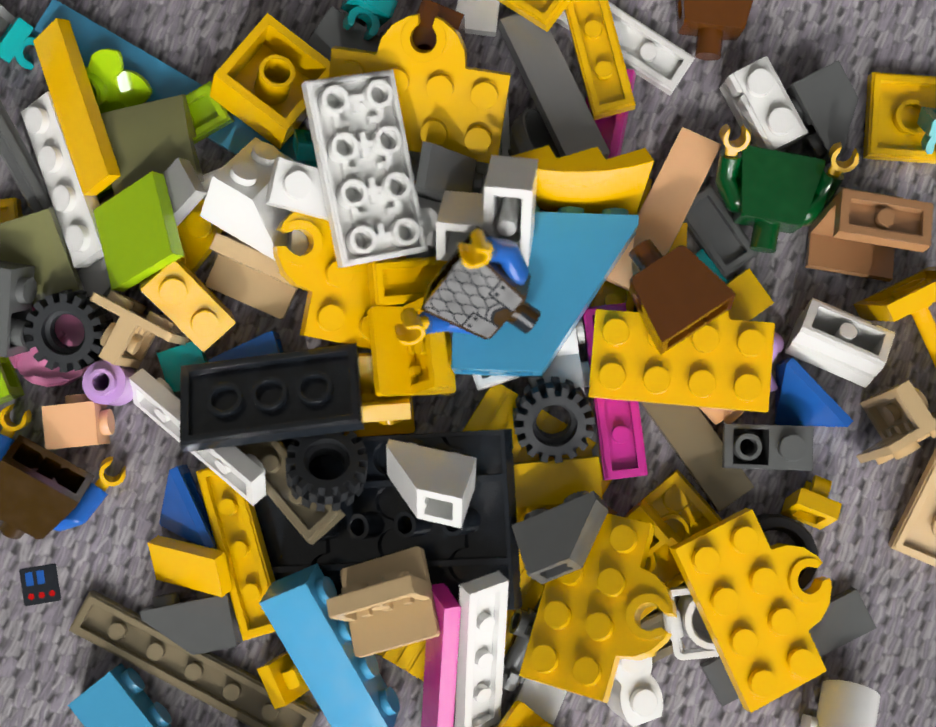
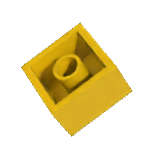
[210,13,330,149]

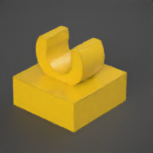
[781,475,842,530]
[257,651,309,710]

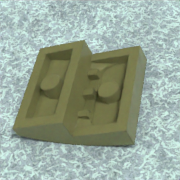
[101,94,204,195]
[0,207,84,305]

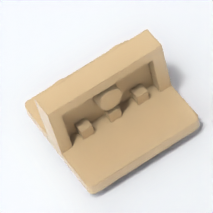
[205,233,298,319]
[89,290,191,368]
[856,380,936,465]
[326,546,440,658]

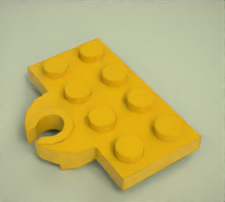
[329,13,511,163]
[273,180,416,350]
[588,309,775,413]
[669,508,832,713]
[519,513,677,704]

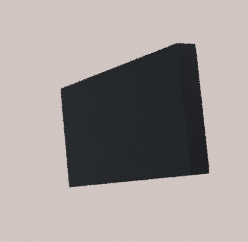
[180,343,364,452]

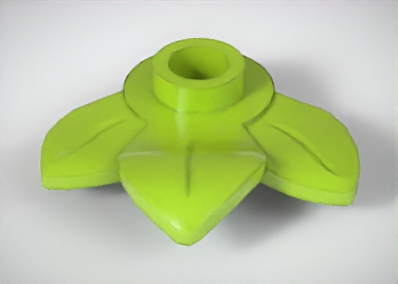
[85,48,152,113]

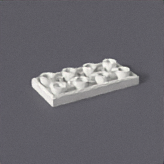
[301,70,428,268]

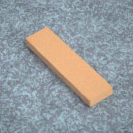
[606,127,722,291]

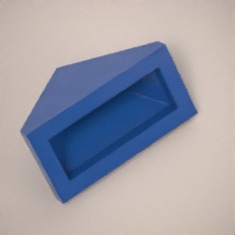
[775,357,853,427]
[159,464,216,548]

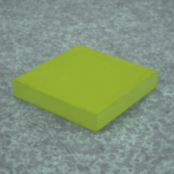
[93,171,184,292]

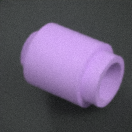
[82,360,135,406]

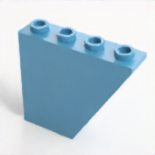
[451,206,639,378]

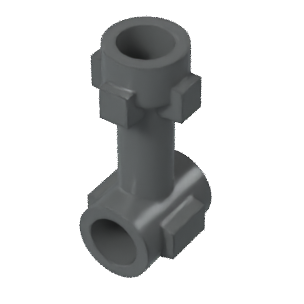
[502,608,538,691]

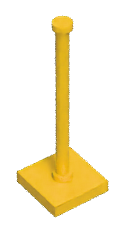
[853,267,936,368]

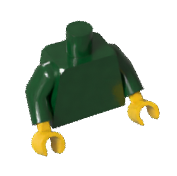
[715,124,859,253]

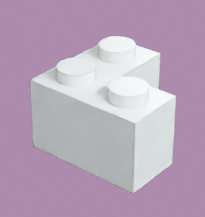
[436,155,538,266]

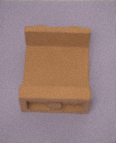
[805,188,934,282]

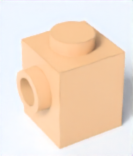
[41,394,115,450]

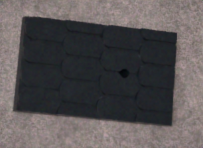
[254,429,522,610]

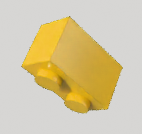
[139,259,236,353]

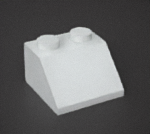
[200,137,293,260]

